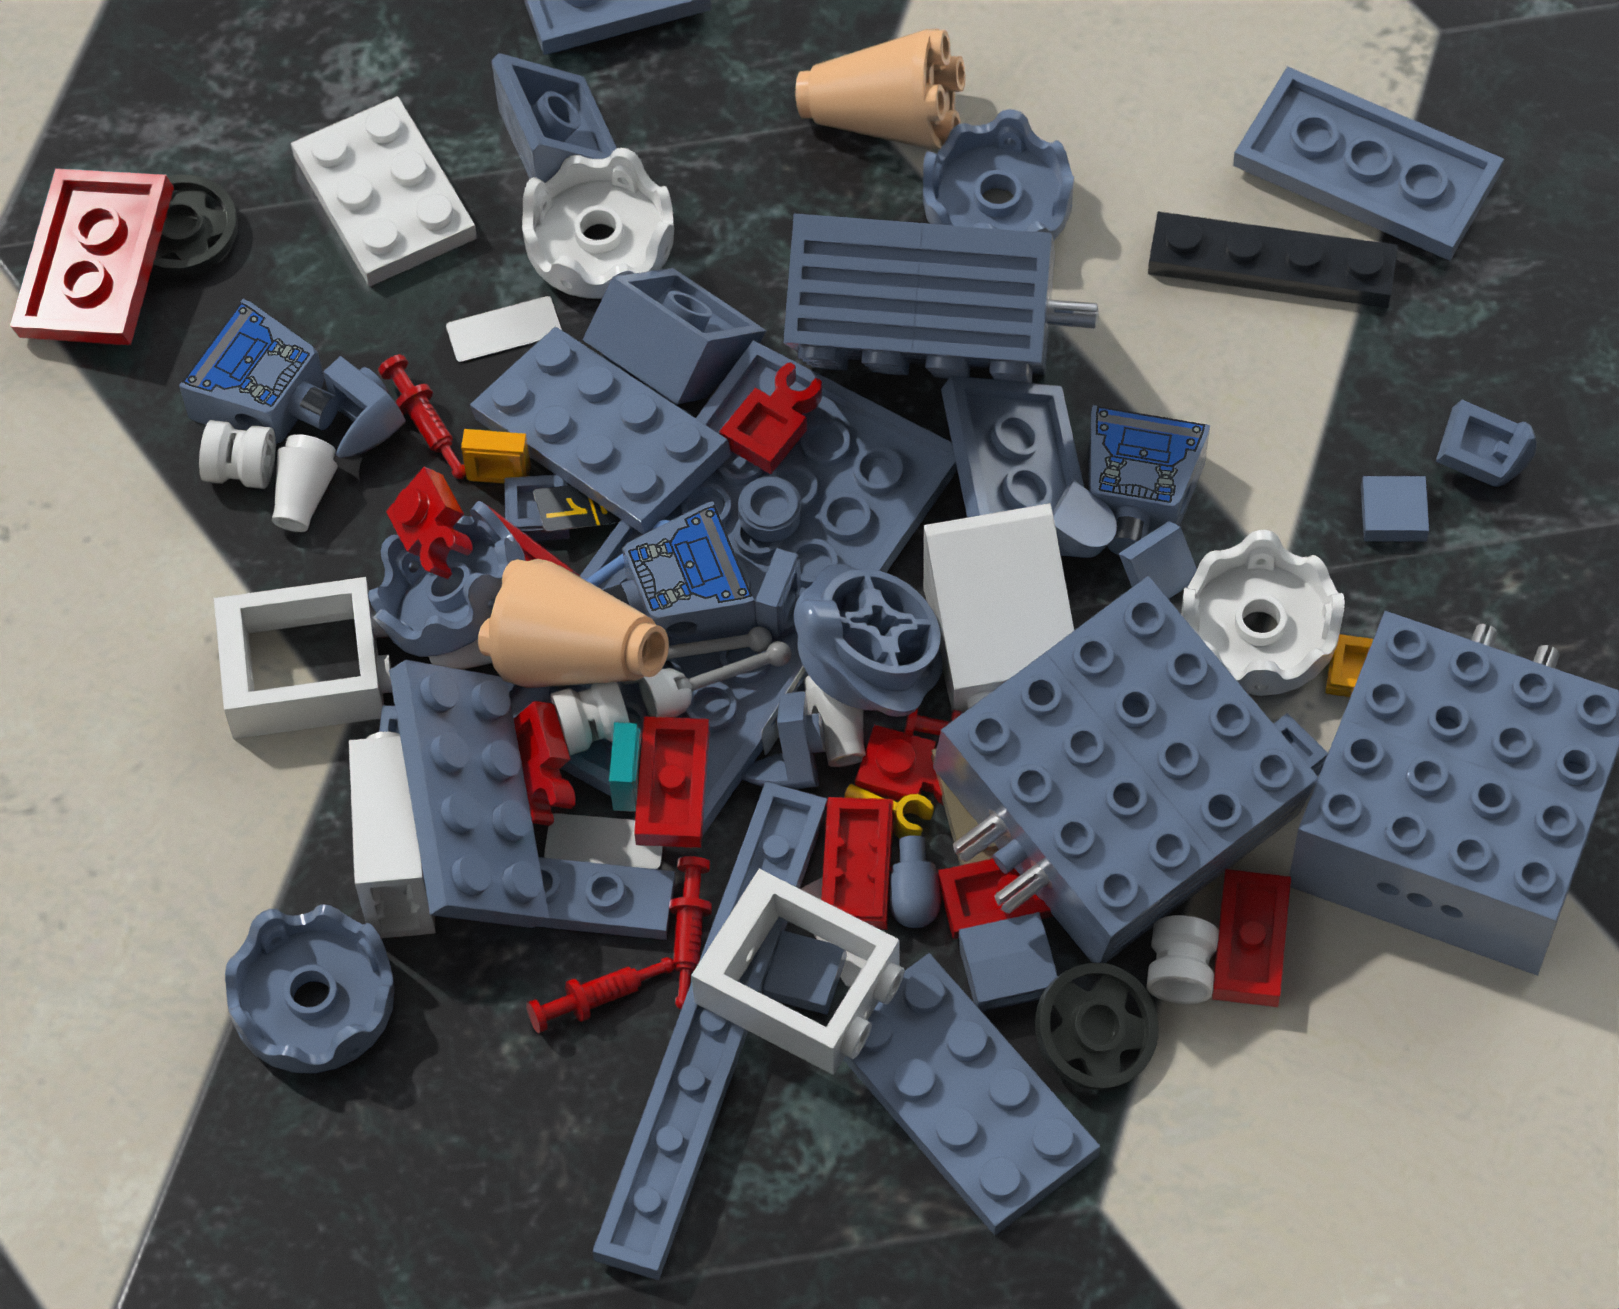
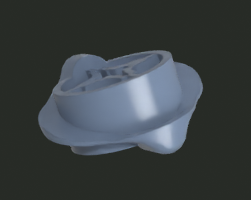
[794,564,943,716]

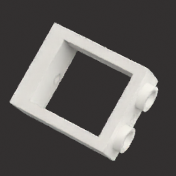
[214,577,393,739]
[349,732,436,938]
[691,869,905,1075]

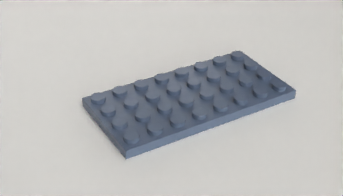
[507,340,958,836]

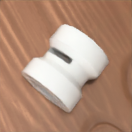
[199,420,276,489]
[550,682,630,756]
[1146,915,1219,1004]

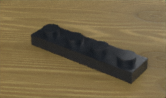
[1148,211,1398,308]

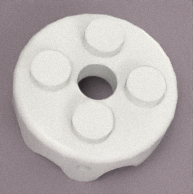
[522,148,674,298]
[1181,530,1345,696]

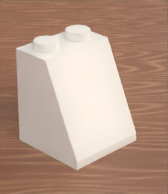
[924,503,1074,714]

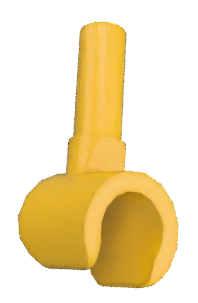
[844,784,934,839]

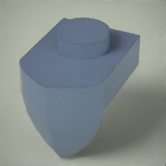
[323,356,406,458]
[1436,400,1537,487]
[741,691,825,790]

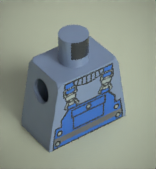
[179,299,339,444]
[1088,405,1210,556]
[602,501,756,646]

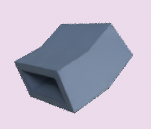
[959,912,1057,1012]

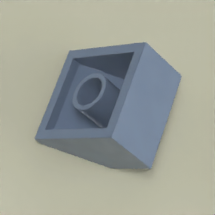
[583,268,766,406]

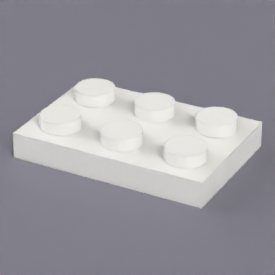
[291,96,477,287]

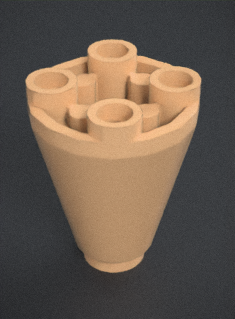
[796,28,966,149]
[478,559,669,688]

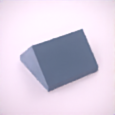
[492,53,617,183]

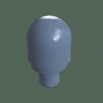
[889,836,941,928]

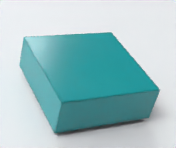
[609,723,642,811]

